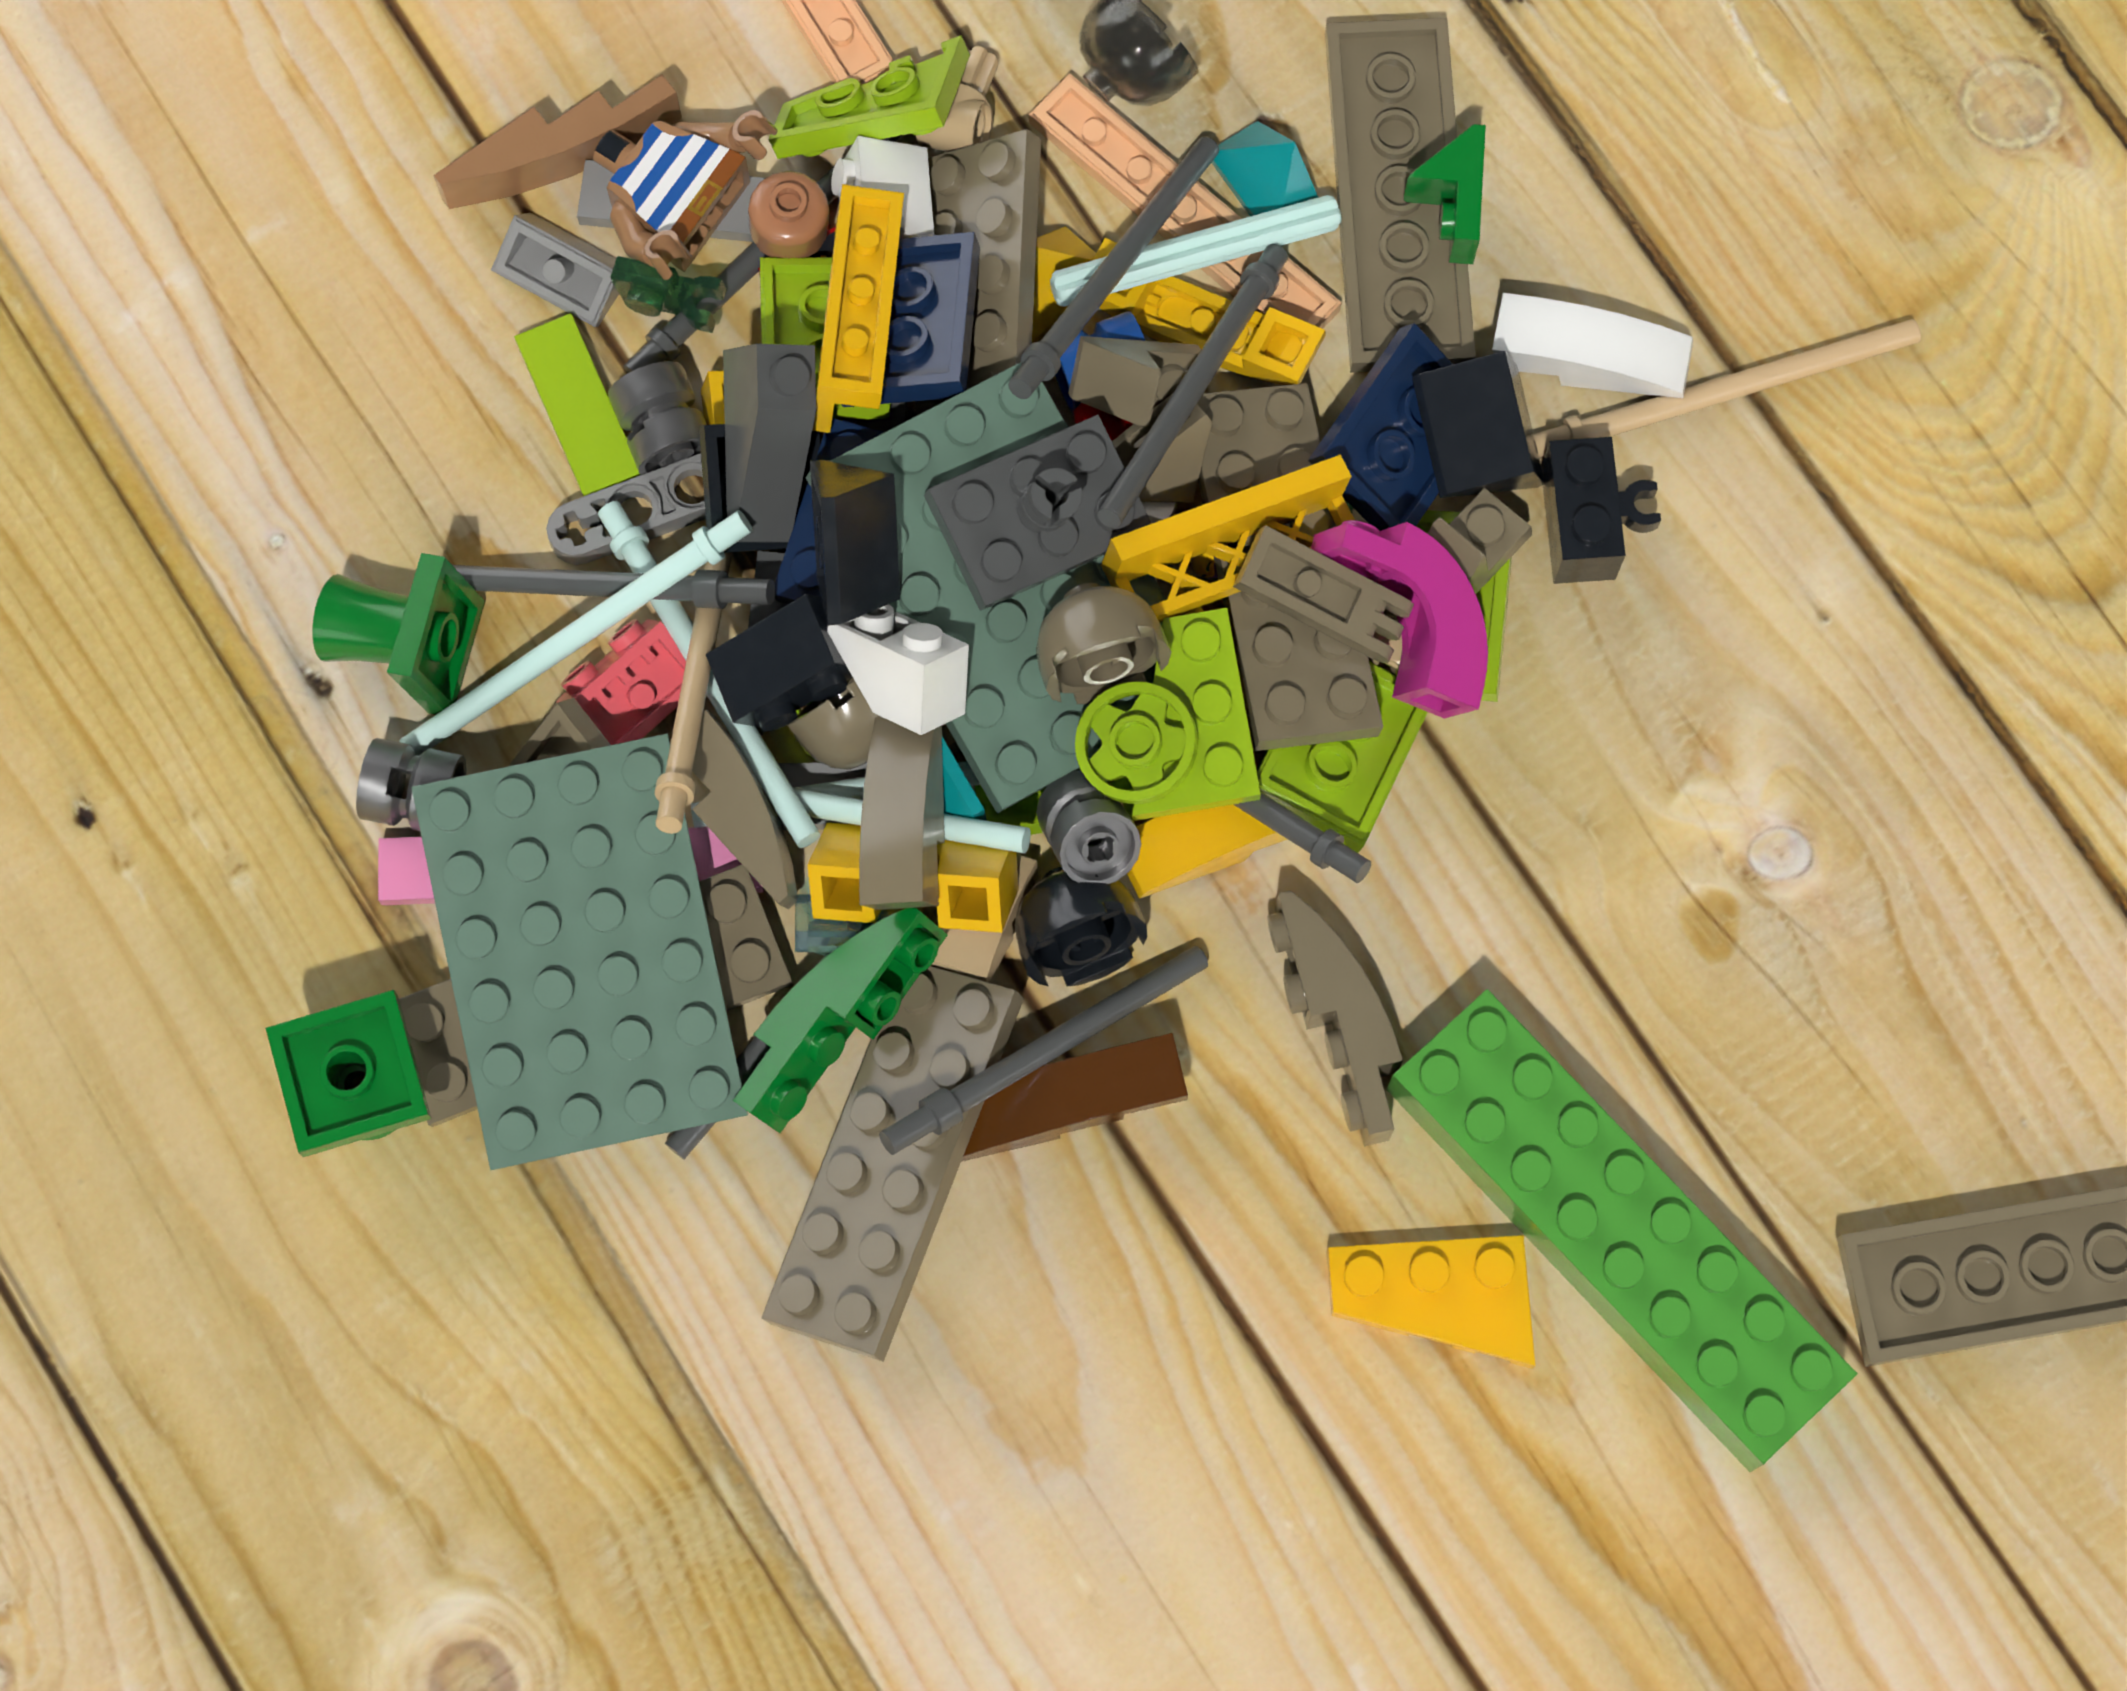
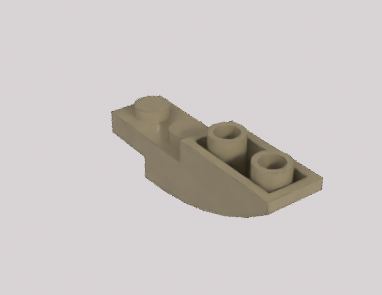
[1267,891,1403,1147]

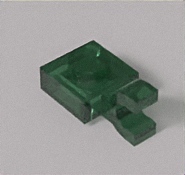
[610,256,727,333]

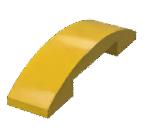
[1093,238,1326,385]

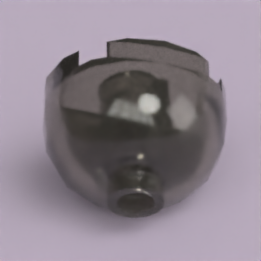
[1079,0,1199,107]

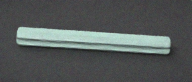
[1050,195,1342,307]

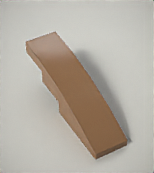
[434,74,682,209]

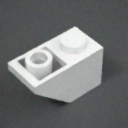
[827,604,969,735]

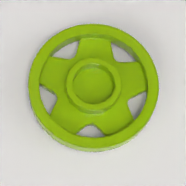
[1075,682,1198,804]

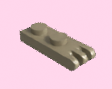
[1233,525,1414,663]

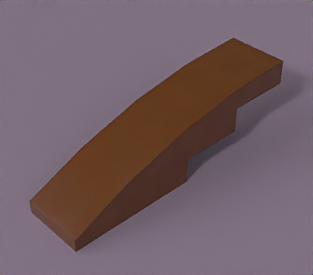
[961,1033,1188,1162]

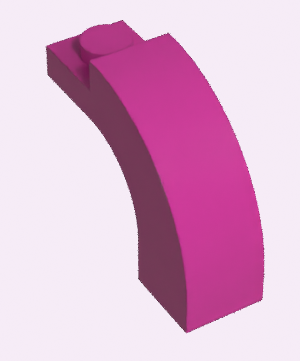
[1311,520,1488,719]

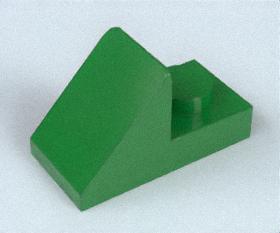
[1403,124,1486,265]

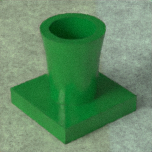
[312,553,485,715]
[265,990,432,1157]

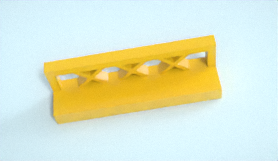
[812,184,904,433]
[1101,454,1355,622]

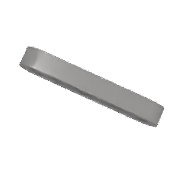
[546,453,706,565]

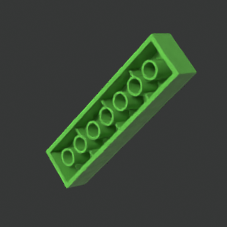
[1387,989,1858,1472]

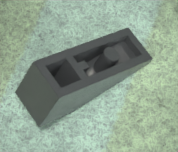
[723,344,816,543]

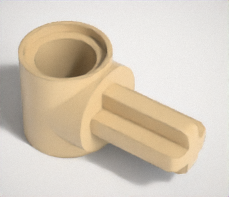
[916,46,998,152]

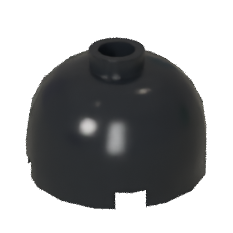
[1014,867,1148,987]

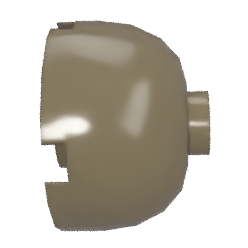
[1036,583,1171,704]
[788,678,881,770]

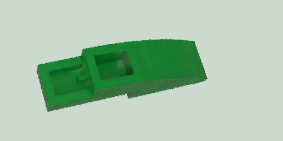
[733,907,948,1134]

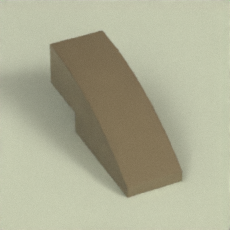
[670,710,798,910]
[859,717,945,910]

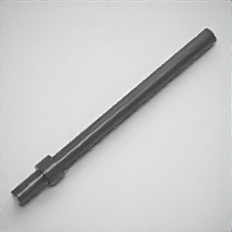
[453,565,775,609]
[879,946,1208,1155]

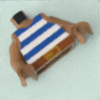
[593,110,778,280]

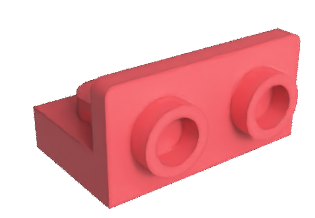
[555,619,686,745]

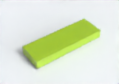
[514,313,641,497]

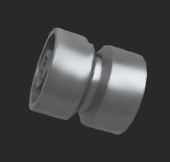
[608,361,707,475]
[356,738,467,831]
[1036,770,1141,884]

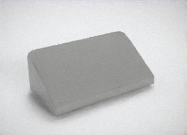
[491,213,633,327]

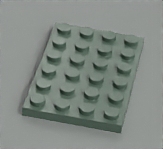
[806,362,1167,814]
[411,733,748,1171]

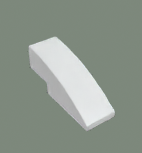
[1492,293,1693,398]

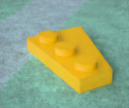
[1326,1235,1536,1369]

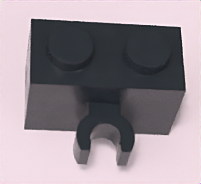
[1541,437,1661,584]
[705,594,853,731]

